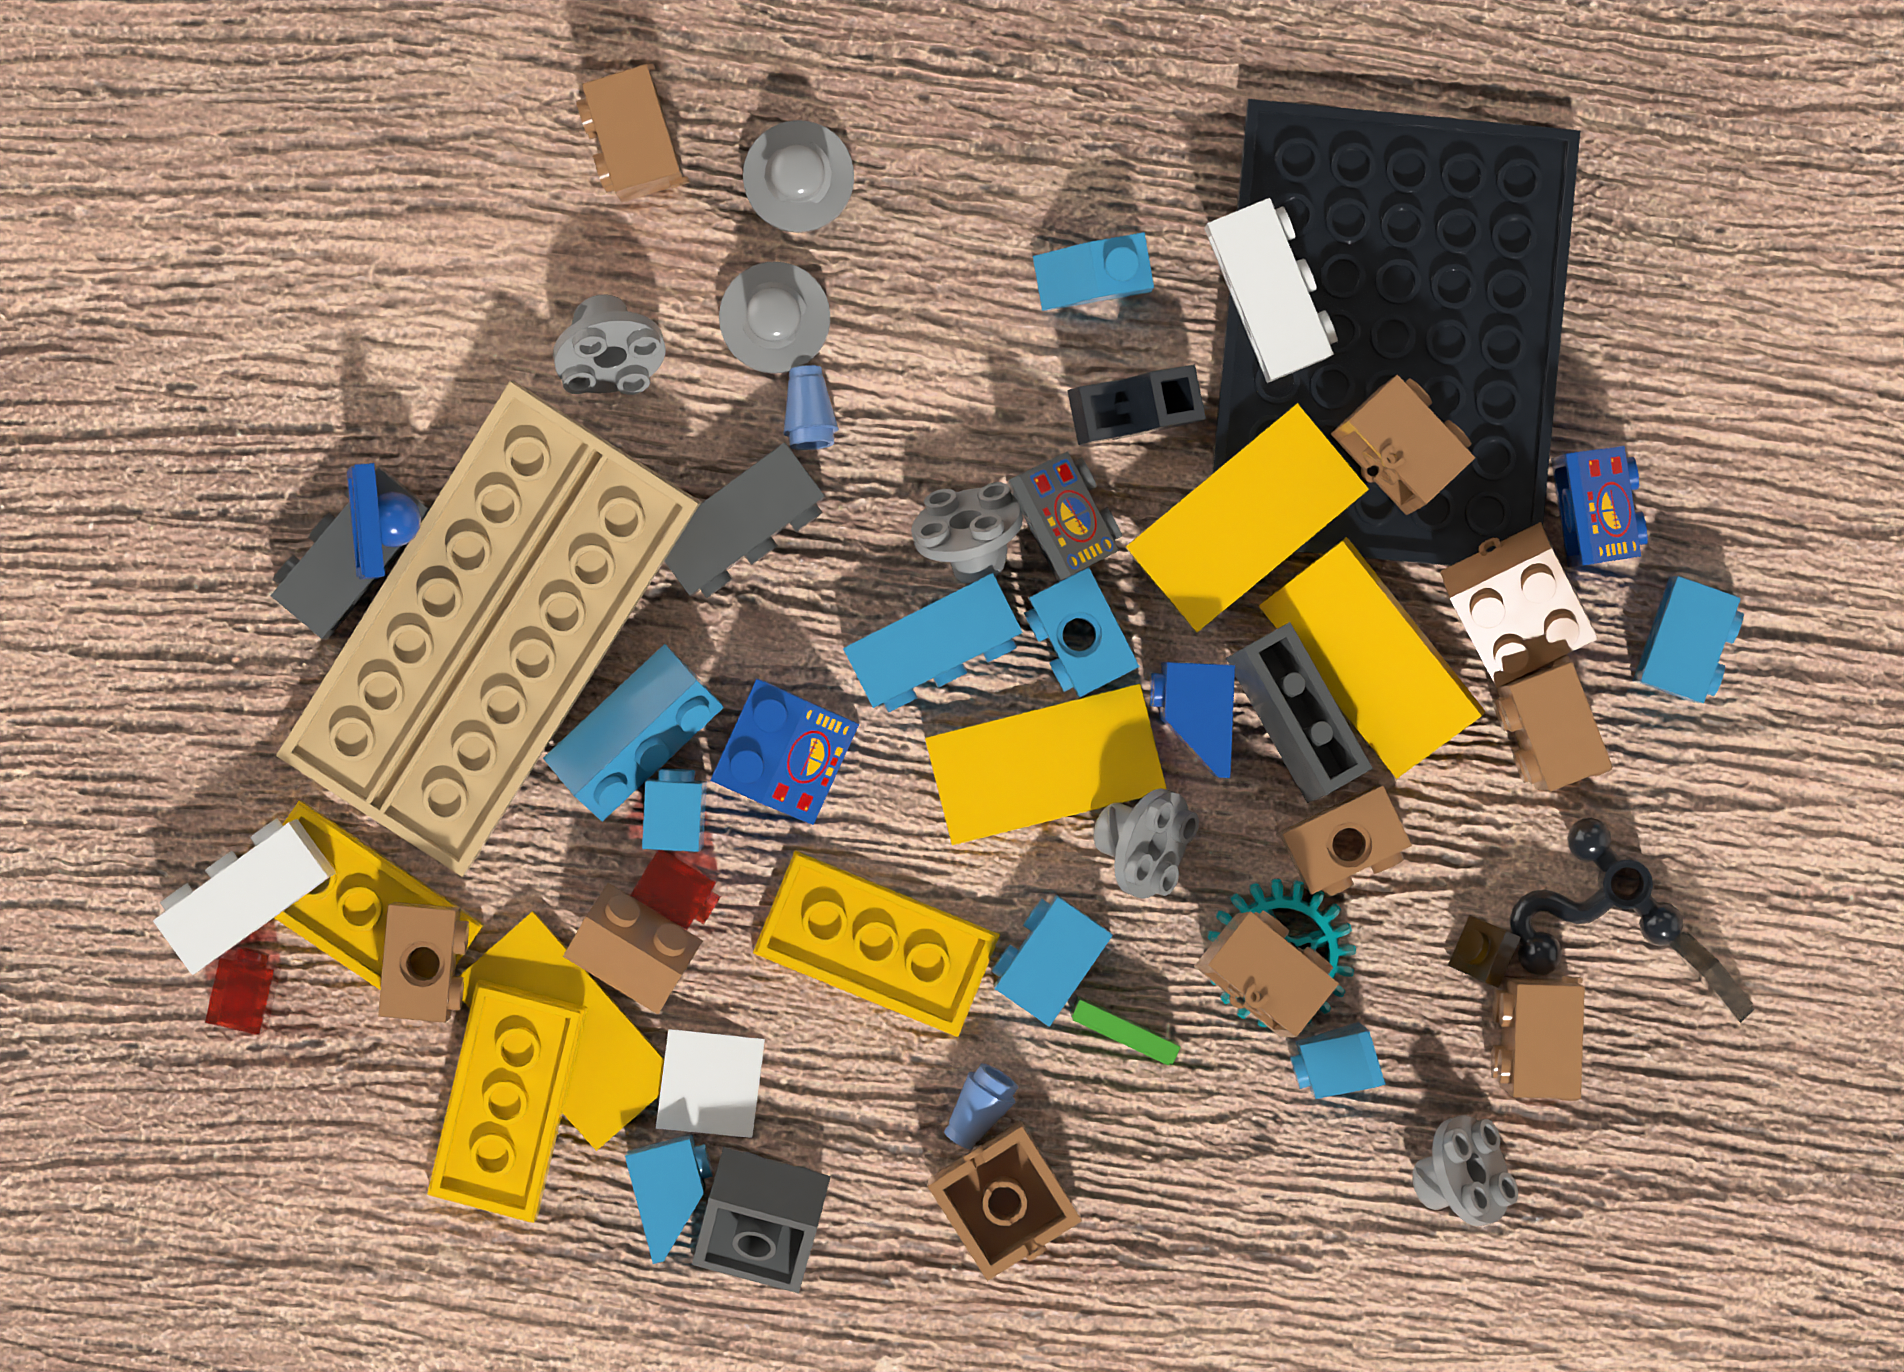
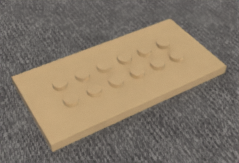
[276,381,701,877]

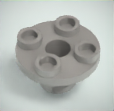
[743,120,854,233]
[719,262,830,374]
[553,294,666,395]
[911,482,1023,584]
[1093,789,1199,899]
[1412,1115,1518,1226]

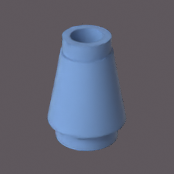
[783,365,839,450]
[944,1063,1018,1150]

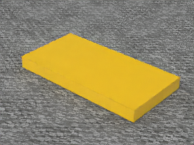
[1125,403,1369,633]
[1259,537,1485,779]
[925,684,1167,846]
[274,800,484,990]
[753,850,1000,1037]
[458,910,665,1151]
[427,979,588,1223]

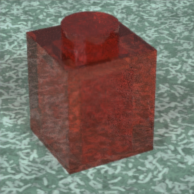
[630,850,721,930]
[205,947,282,1035]

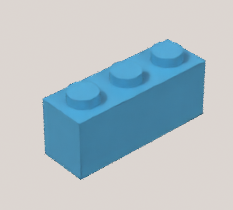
[843,573,1023,713]
[543,644,724,822]

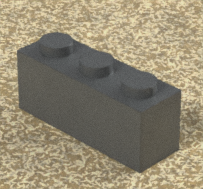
[664,442,826,598]
[270,467,430,639]
[1226,622,1373,803]

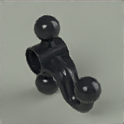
[1510,818,1684,976]

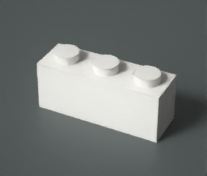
[1204,198,1338,383]
[153,818,336,975]

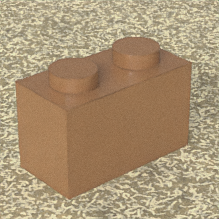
[563,883,703,1015]

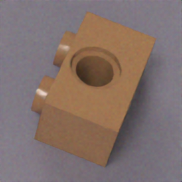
[1278,784,1412,898]
[378,902,469,1023]

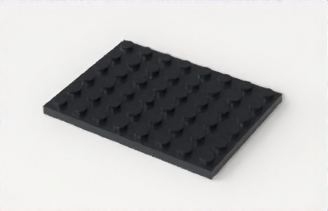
[1211,99,1581,566]

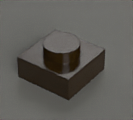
[1448,915,1521,988]

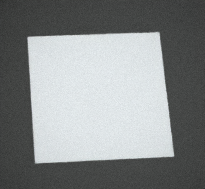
[656,1029,765,1138]

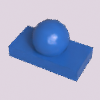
[347,463,421,580]

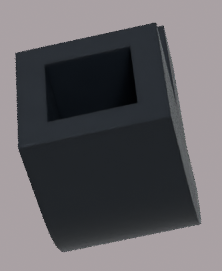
[1067,364,1206,445]

